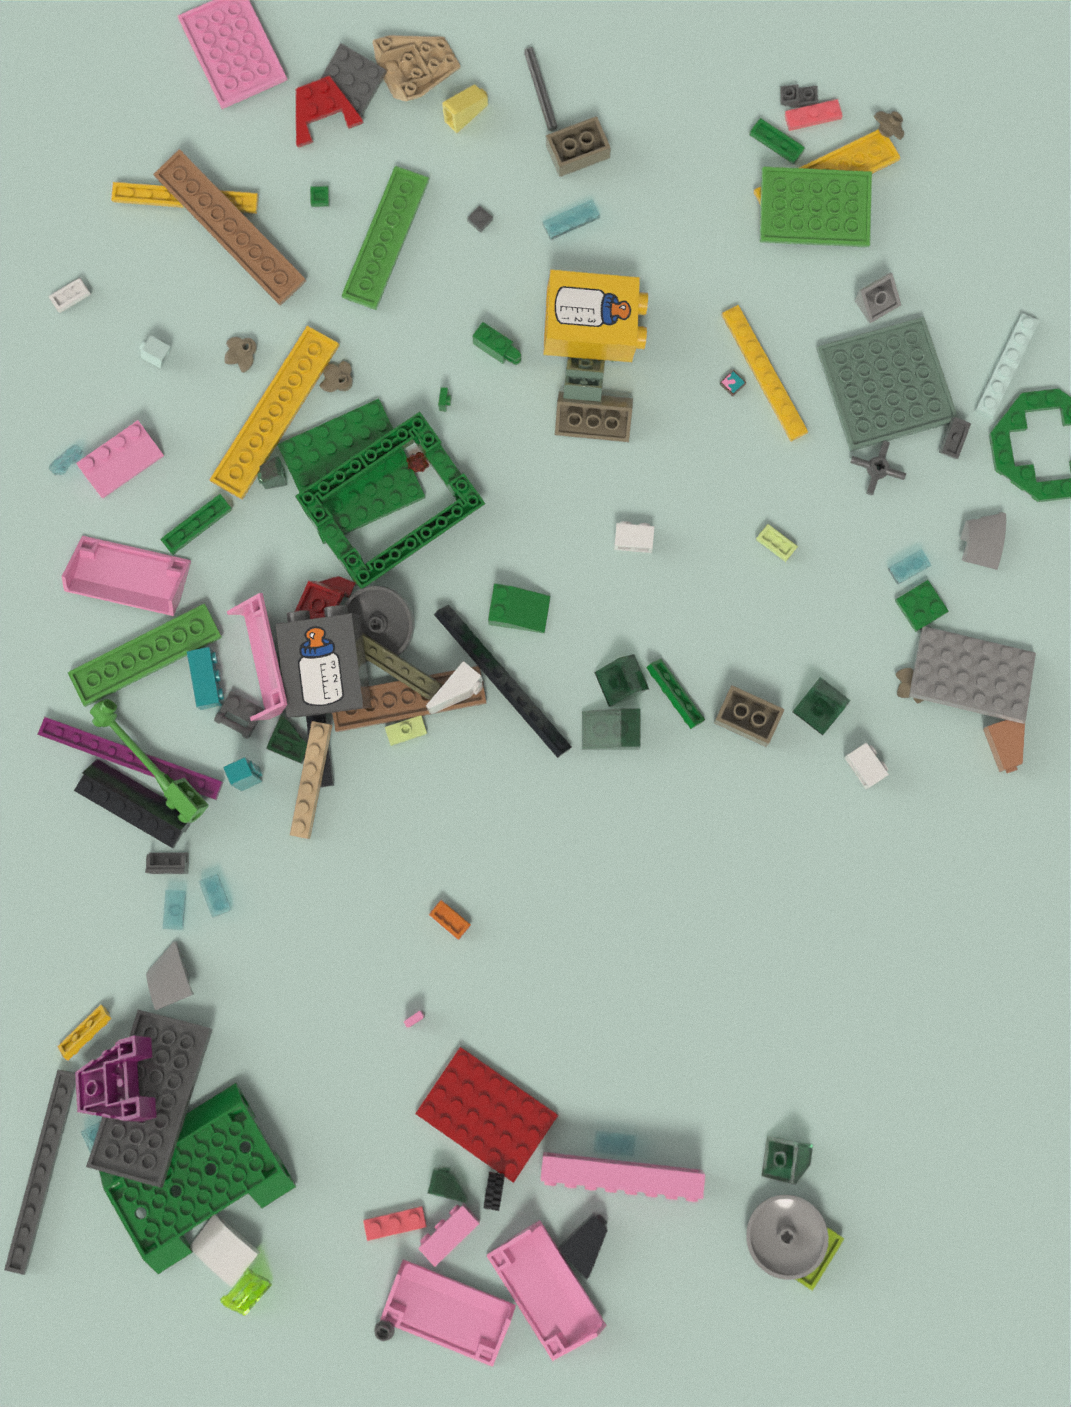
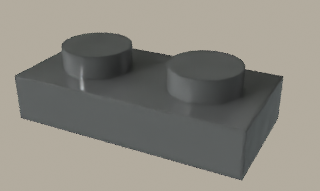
[939,417,971,459]

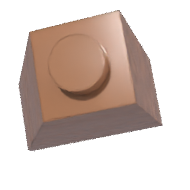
[983,720,1025,774]

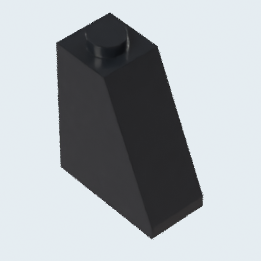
[559,1212,608,1280]

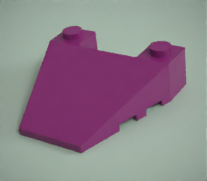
[75,1036,156,1122]

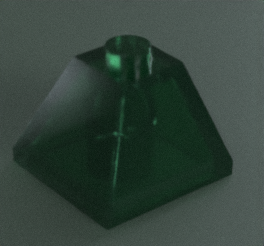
[762,1136,813,1184]

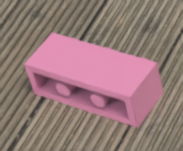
[418,1203,480,1267]

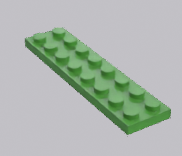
[341,166,429,310]
[67,603,222,707]

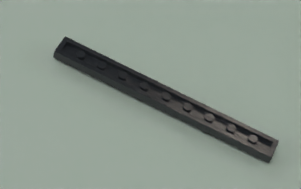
[434,605,572,758]

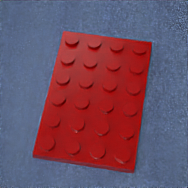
[415,1047,558,1183]

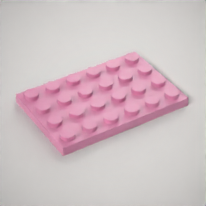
[177,0,287,109]

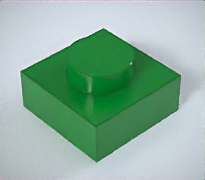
[310,186,330,207]
[438,387,452,412]

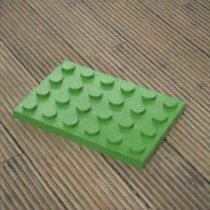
[760,167,872,247]

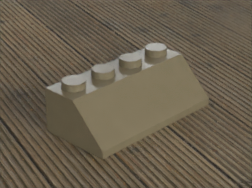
[555,391,633,442]

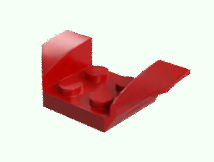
[295,576,356,619]

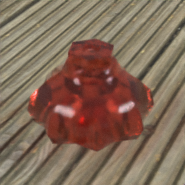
[406,452,429,472]

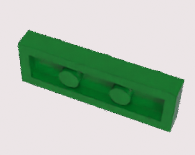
[749,118,805,164]

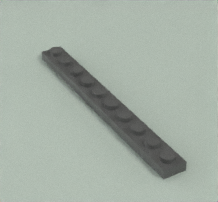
[4,1069,76,1275]

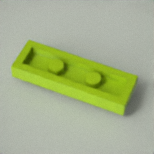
[795,1226,844,1291]

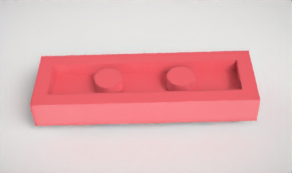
[784,99,843,131]
[363,1206,427,1241]

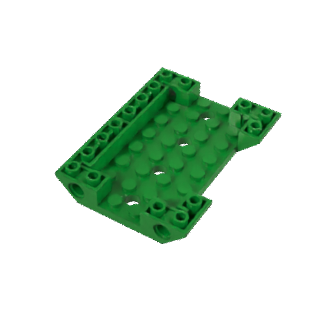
[99,1083,297,1274]

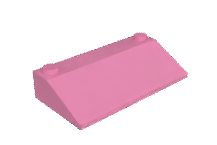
[61,536,191,616]
[227,593,287,721]
[486,1220,607,1361]
[380,1259,516,1367]

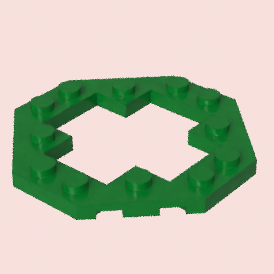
[989,388,1071,502]

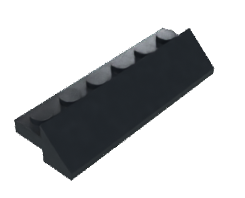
[74,759,191,849]

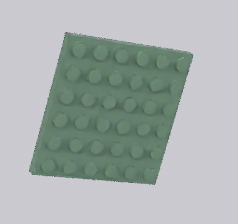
[817,317,958,452]

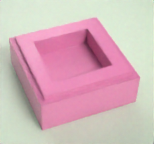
[403,1010,425,1028]

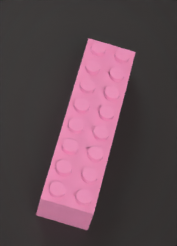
[541,1152,705,1202]

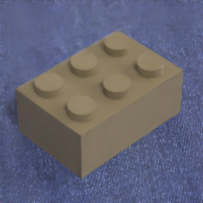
[546,116,611,177]
[714,685,785,747]

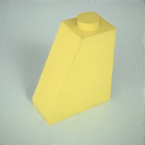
[442,84,488,133]

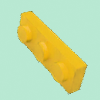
[57,1004,112,1061]

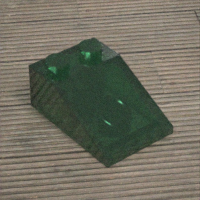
[582,708,641,750]

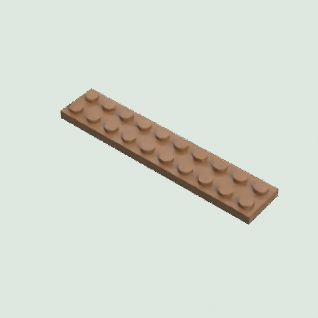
[153,149,306,306]

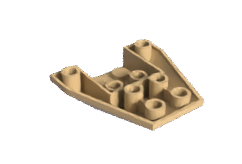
[373,35,461,102]

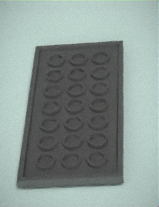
[86,1010,213,1188]

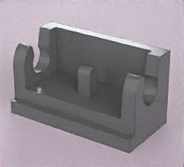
[145,852,189,874]

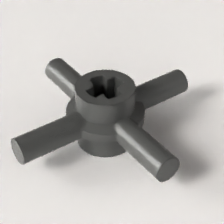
[850,441,906,495]

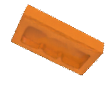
[429,900,471,940]

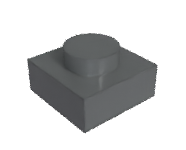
[467,205,493,233]

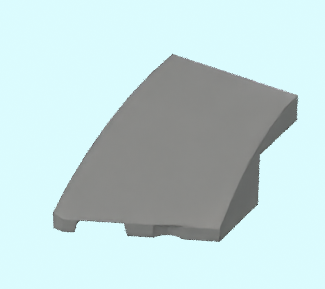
[960,512,1006,570]
[146,941,194,1010]

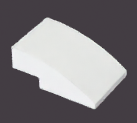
[190,1214,260,1288]

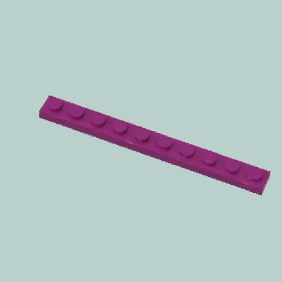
[37,717,224,800]

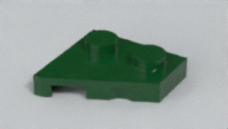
[266,715,307,764]

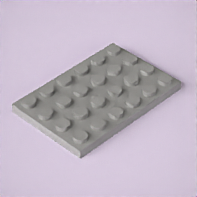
[909,626,1036,724]

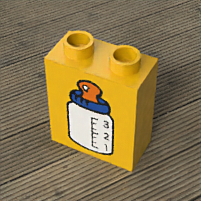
[543,269,648,362]

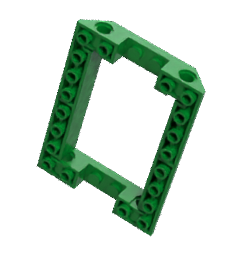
[295,411,486,589]

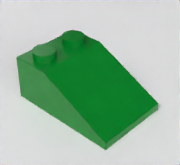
[488,583,551,634]

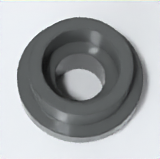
[374,1320,395,1341]

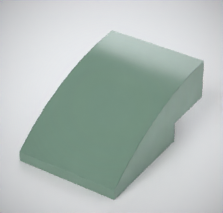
[563,357,605,402]

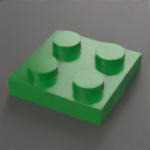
[895,580,949,632]

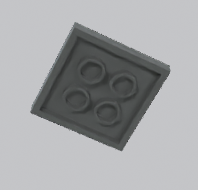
[320,43,387,118]

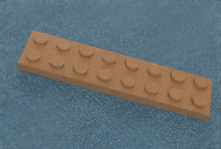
[332,666,487,732]

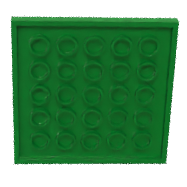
[277,399,426,545]

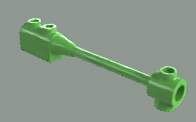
[90,699,209,823]

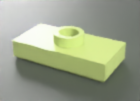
[756,524,798,562]
[385,716,427,746]

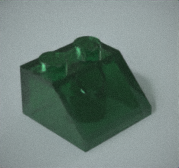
[594,654,649,707]
[792,677,851,736]

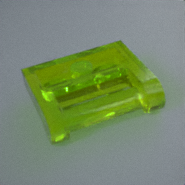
[220,1268,272,1316]

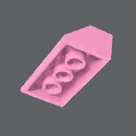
[76,420,164,498]

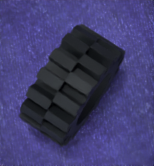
[483,1172,505,1211]

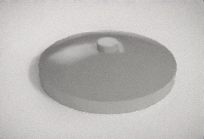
[746,1195,828,1280]

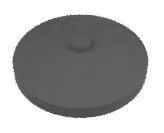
[344,586,415,662]

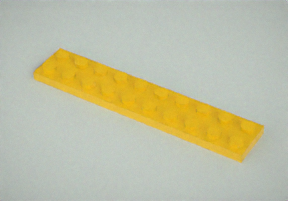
[209,326,340,500]

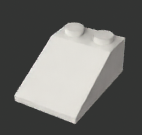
[426,661,483,714]

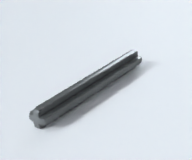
[524,47,557,131]

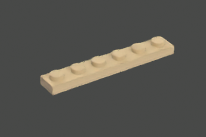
[290,721,332,839]

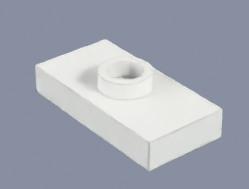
[49,278,91,313]

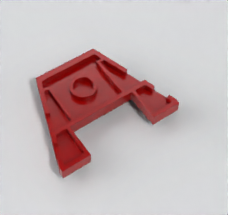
[296,76,364,148]

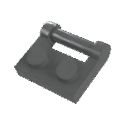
[214,692,265,739]

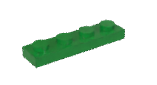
[160,494,233,555]
[646,658,705,729]

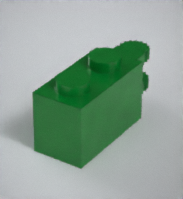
[472,322,521,365]

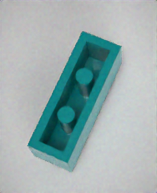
[187,647,225,710]
[223,757,263,791]

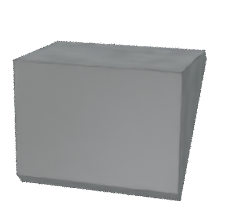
[855,272,901,323]

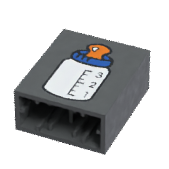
[276,605,372,717]

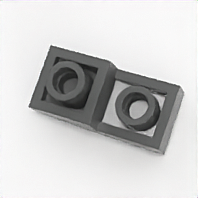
[780,84,819,107]

